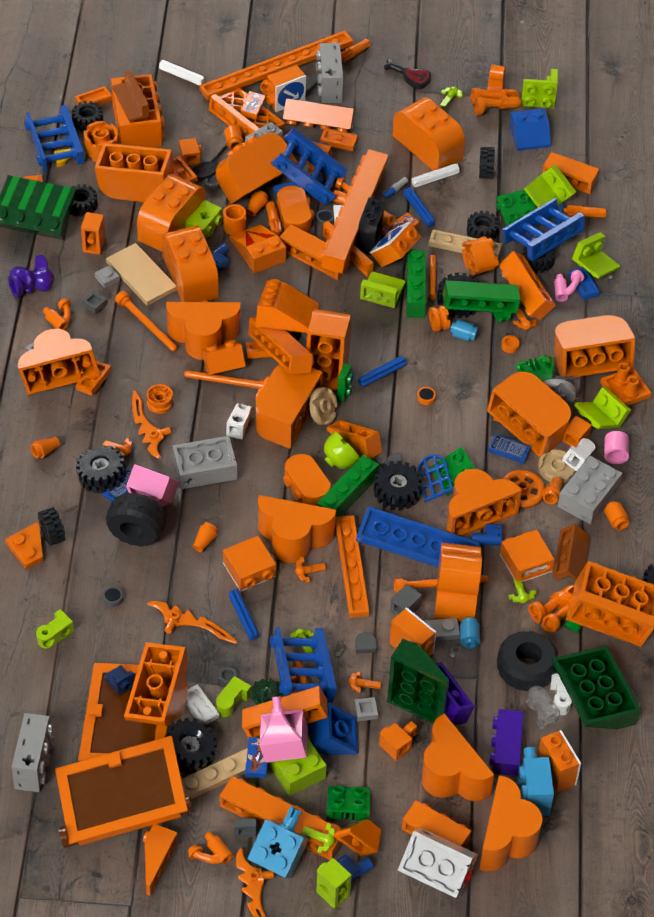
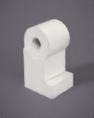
[226,403,253,440]
[562,438,595,471]
[550,674,572,715]

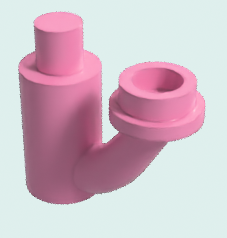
[554,270,584,302]

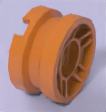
[429,305,450,332]
[146,384,173,414]

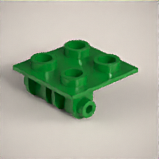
[496,190,536,227]
[515,355,555,382]
[430,446,475,496]
[327,785,370,821]

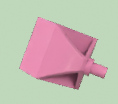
[126,464,179,507]
[260,696,308,763]

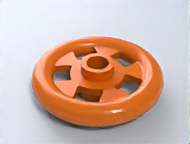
[502,470,545,508]

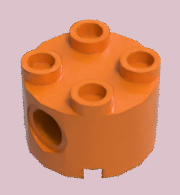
[84,121,119,162]
[462,236,499,276]

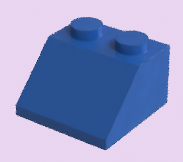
[509,108,551,151]
[310,702,358,755]

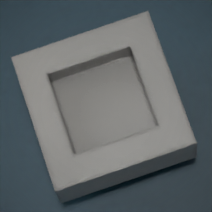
[95,265,120,288]
[354,697,378,721]

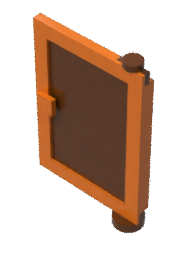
[78,663,169,762]
[55,736,192,848]

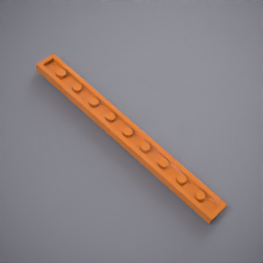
[199,31,353,101]

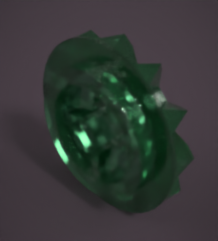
[251,678,283,705]

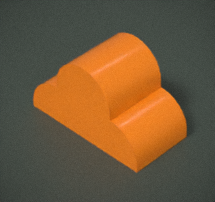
[166,302,240,360]
[18,329,100,395]
[446,469,522,537]
[258,495,336,563]
[434,543,482,622]
[124,642,188,726]
[421,713,494,801]
[479,775,542,871]

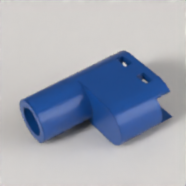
[211,243,230,273]
[472,524,502,546]
[336,854,373,881]

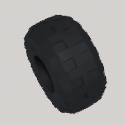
[106,493,167,547]
[497,631,558,691]

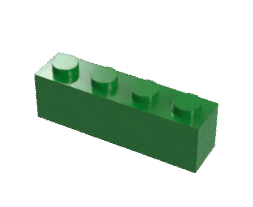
[406,249,426,318]
[443,280,520,313]
[316,455,379,517]

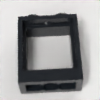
[356,197,386,256]

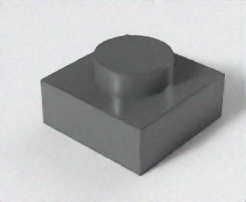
[81,290,107,314]
[234,817,256,837]

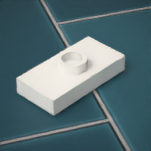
[186,684,219,725]

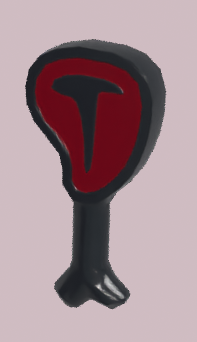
[384,59,431,89]

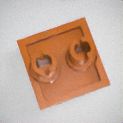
[600,362,652,406]

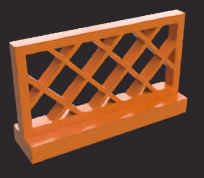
[208,88,286,138]

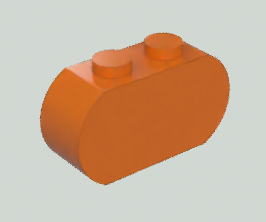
[277,186,314,233]
[283,454,331,506]

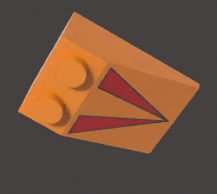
[229,224,286,274]

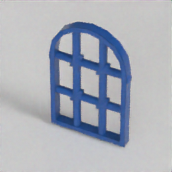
[417,454,454,502]

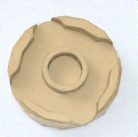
[309,387,337,425]
[538,449,576,483]

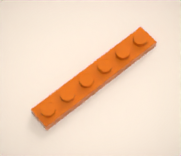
[335,515,369,618]

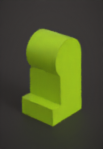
[36,609,74,649]
[216,676,251,718]

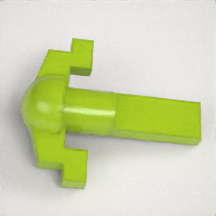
[440,87,463,108]
[508,579,536,604]
[290,629,314,653]
[301,823,335,854]

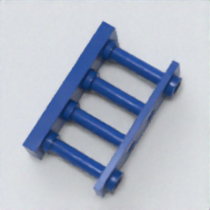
[24,105,84,172]
[270,128,348,206]
[503,198,585,261]
[270,627,337,703]

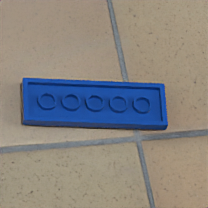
[356,506,480,568]

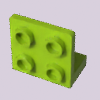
[521,69,558,108]
[524,164,576,208]
[572,232,620,279]
[360,272,405,308]
[574,387,631,429]

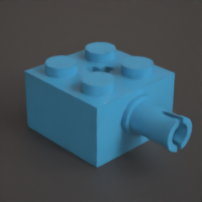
[517,747,554,816]
[248,806,310,878]

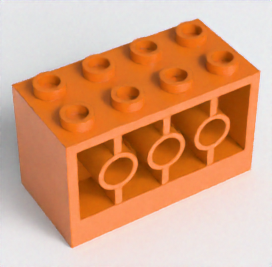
[111,74,165,148]
[566,561,654,647]

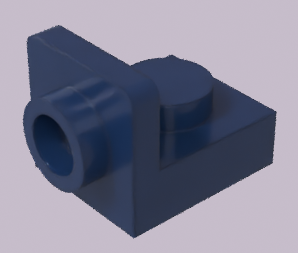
[104,665,135,695]

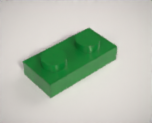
[337,363,353,403]

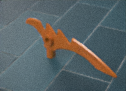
[132,390,171,458]
[147,601,238,644]
[236,848,274,917]

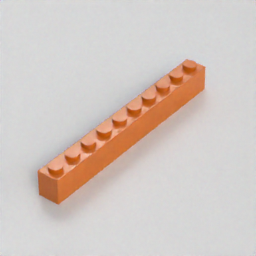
[320,149,388,274]

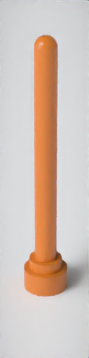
[115,291,177,351]
[184,370,266,390]
[394,575,489,594]

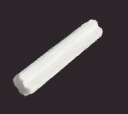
[159,60,205,85]
[411,163,460,187]

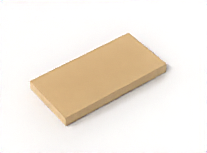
[106,243,177,306]

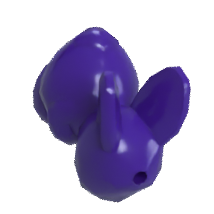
[8,255,55,298]

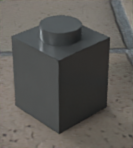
[390,584,422,615]

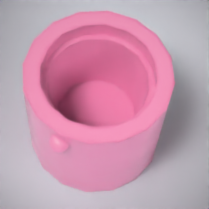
[604,431,629,464]

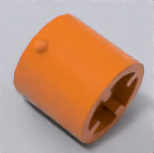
[223,204,246,235]

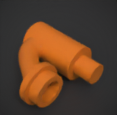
[331,177,349,205]
[43,298,71,330]
[187,832,234,865]

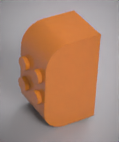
[392,97,465,171]
[216,133,298,204]
[95,143,175,202]
[137,174,206,251]
[162,225,219,302]
[306,309,352,391]
[554,315,635,379]
[256,364,323,449]
[487,372,571,458]

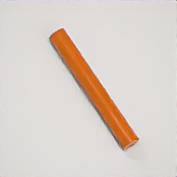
[429,255,436,300]

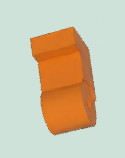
[487,64,506,91]

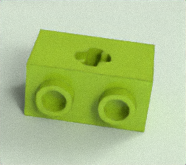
[185,200,223,240]
[316,858,352,909]

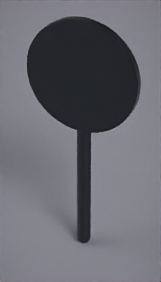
[192,144,227,179]

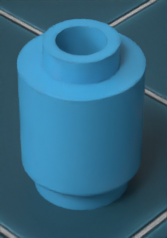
[450,319,478,342]
[460,617,480,649]

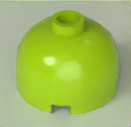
[324,431,360,469]

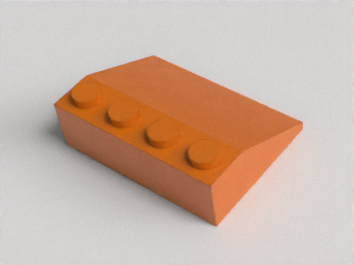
[256,279,320,333]

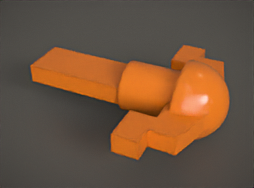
[513,309,537,330]
[103,438,132,458]
[295,557,326,584]
[348,672,381,694]

